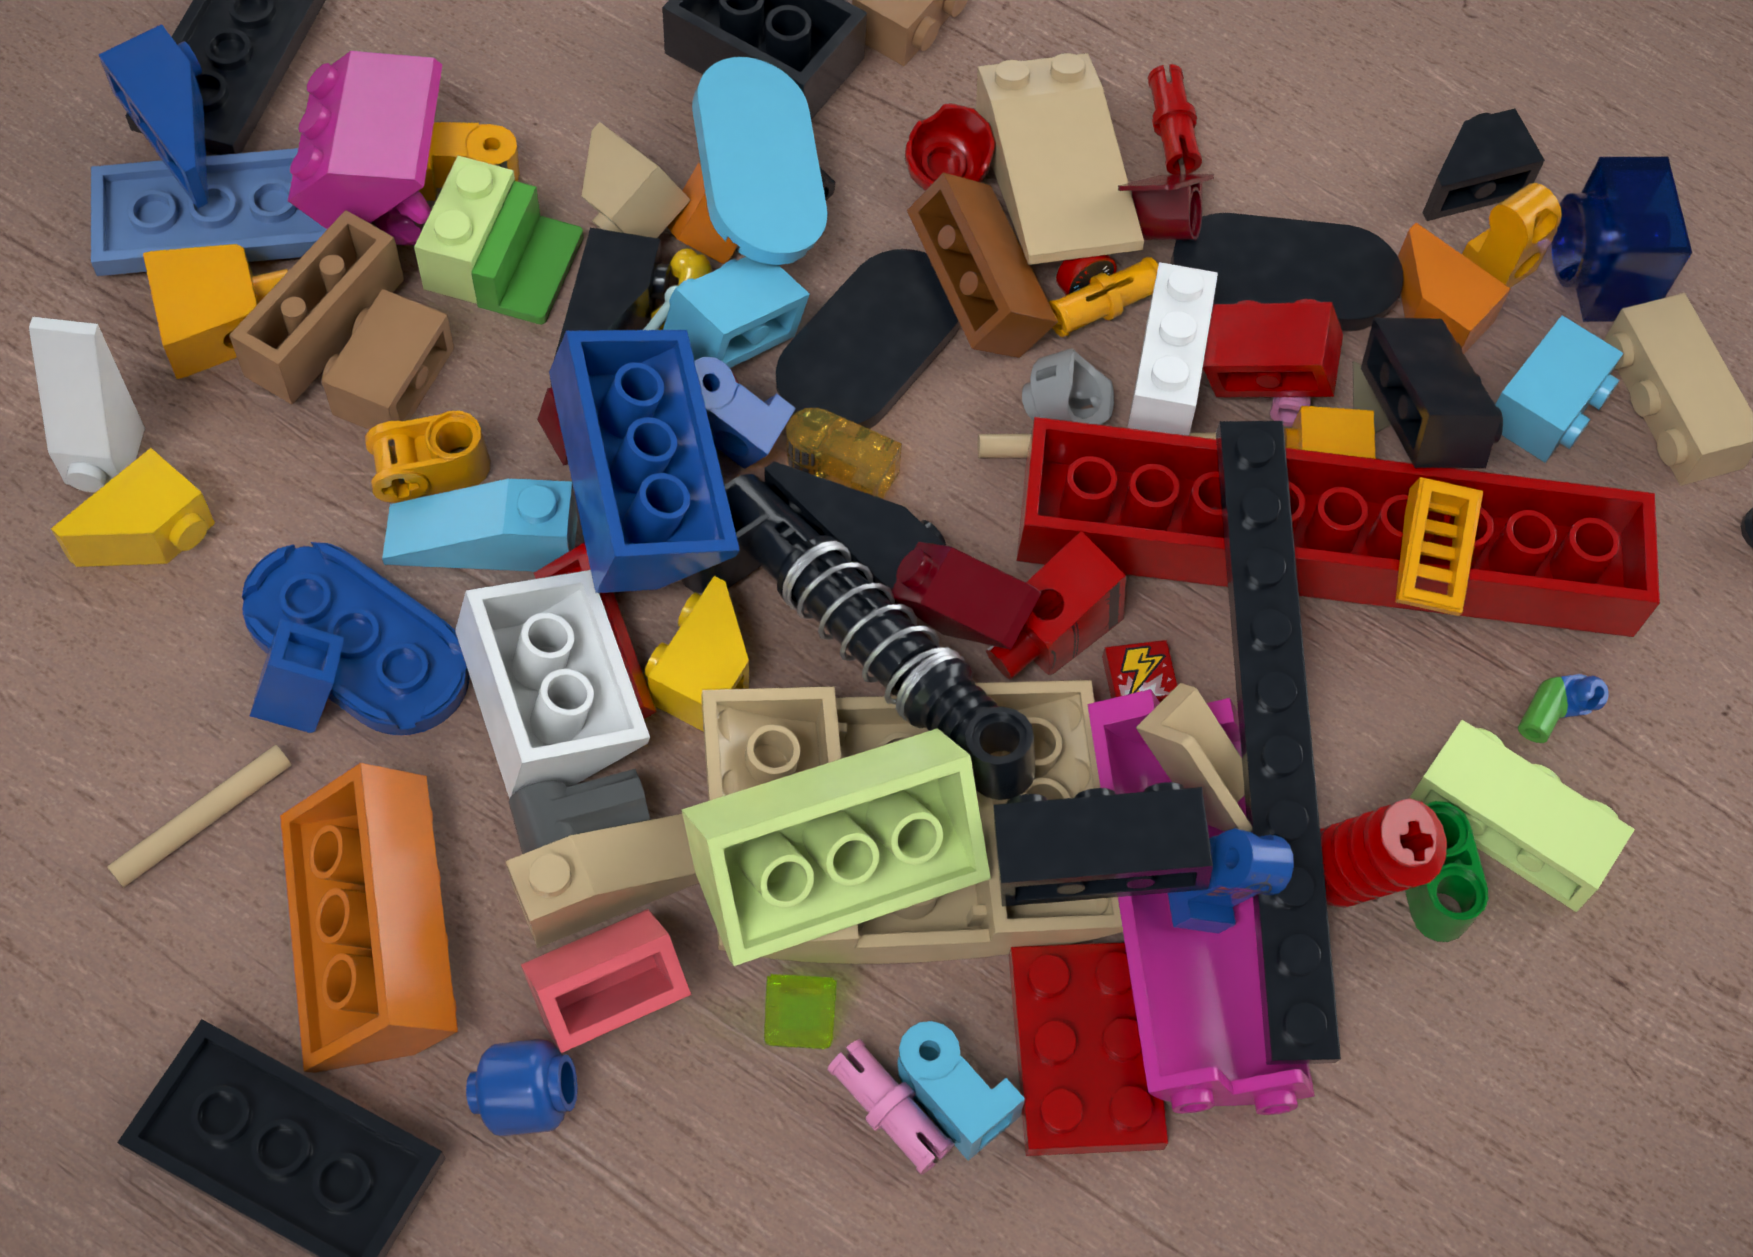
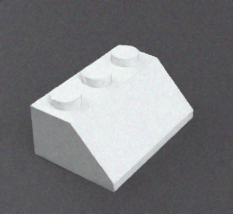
[455,570,650,799]

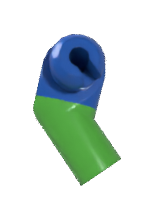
[1518,674,1609,743]

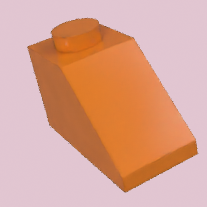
[1398,223,1511,354]

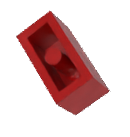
[1202,299,1343,397]

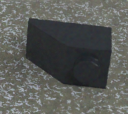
[1422,108,1545,221]

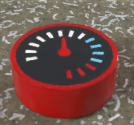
[1056,254,1116,295]

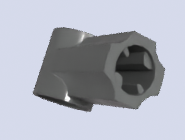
[509,769,650,854]

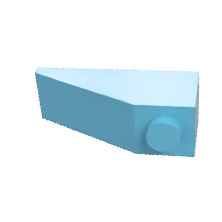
[382,478,578,572]

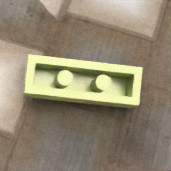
[1409,720,1635,912]

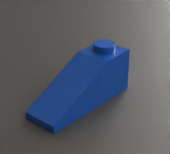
[98,24,208,209]

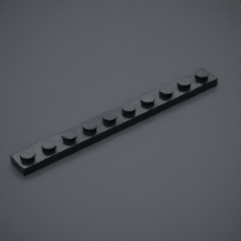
[1216,421,1341,1065]

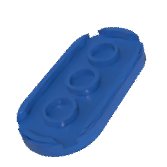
[242,542,470,735]

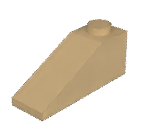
[506,814,699,948]

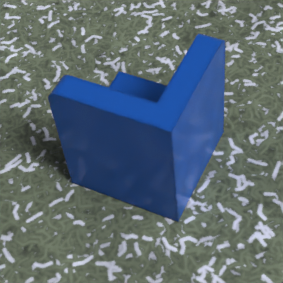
[250,619,345,733]

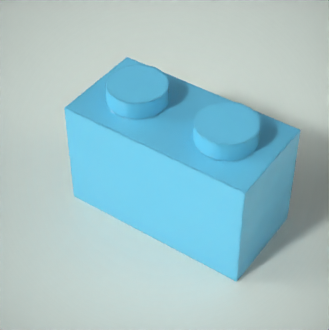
[663,257,810,368]
[1495,315,1623,463]

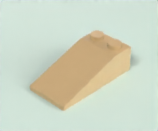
[976,53,1144,265]

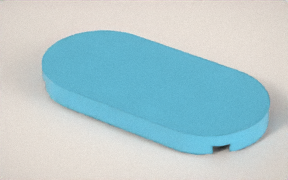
[692,57,828,265]

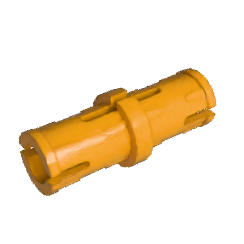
[1049,257,1158,337]

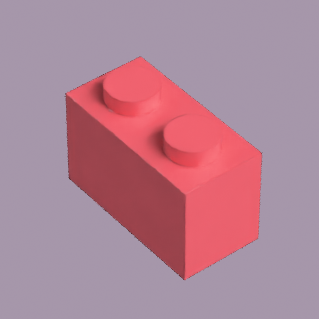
[521,909,691,1053]

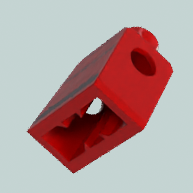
[986,531,1126,680]

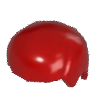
[904,103,996,191]

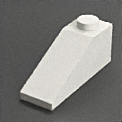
[29,317,145,492]

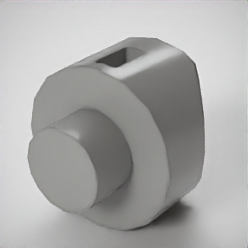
[1022,348,1114,425]

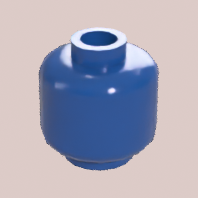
[466,1039,578,1136]

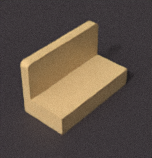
[1136,683,1252,832]

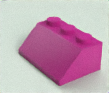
[288,51,443,229]

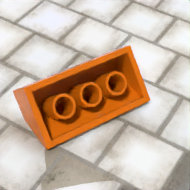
[280,763,458,1073]

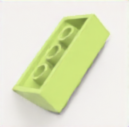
[681,728,991,966]

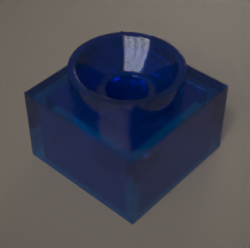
[1552,156,1693,322]

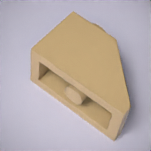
[582,122,691,238]

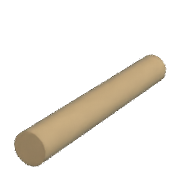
[107,745,291,888]

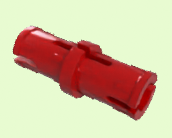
[1147,64,1202,175]

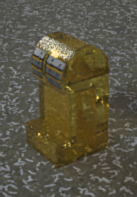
[786,408,902,499]

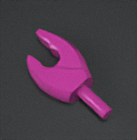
[374,191,431,246]

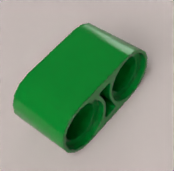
[1405,801,1489,942]

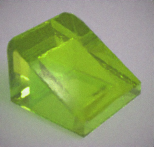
[764,974,837,1049]

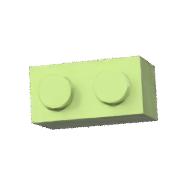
[414,156,515,304]

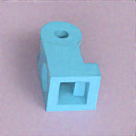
[897,1021,1025,1161]

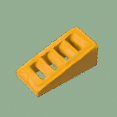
[1395,477,1483,616]

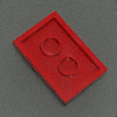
[1008,942,1168,1156]

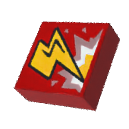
[1102,640,1177,703]

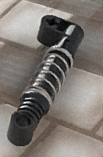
[681,473,1036,800]

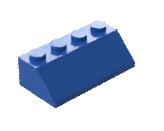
[549,330,740,593]

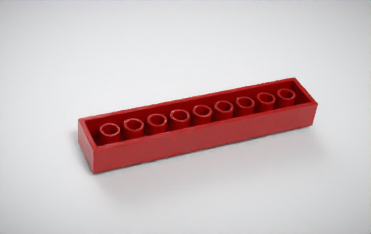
[1016,417,1660,637]

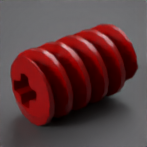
[1320,798,1447,908]

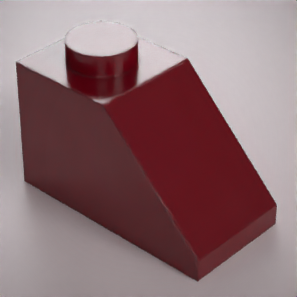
[891,542,1042,650]

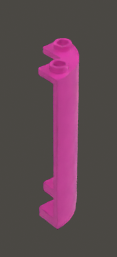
[1087,689,1315,1115]

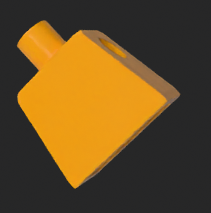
[143,244,288,379]

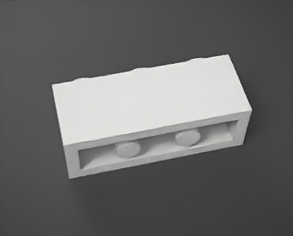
[1127,262,1218,436]

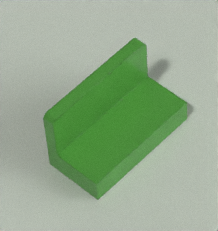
[471,181,583,325]

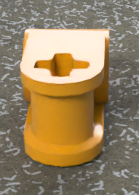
[365,411,491,503]

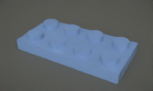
[91,148,327,276]

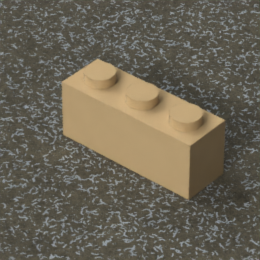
[1603,293,1753,486]

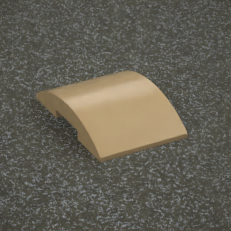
[701,680,1123,964]

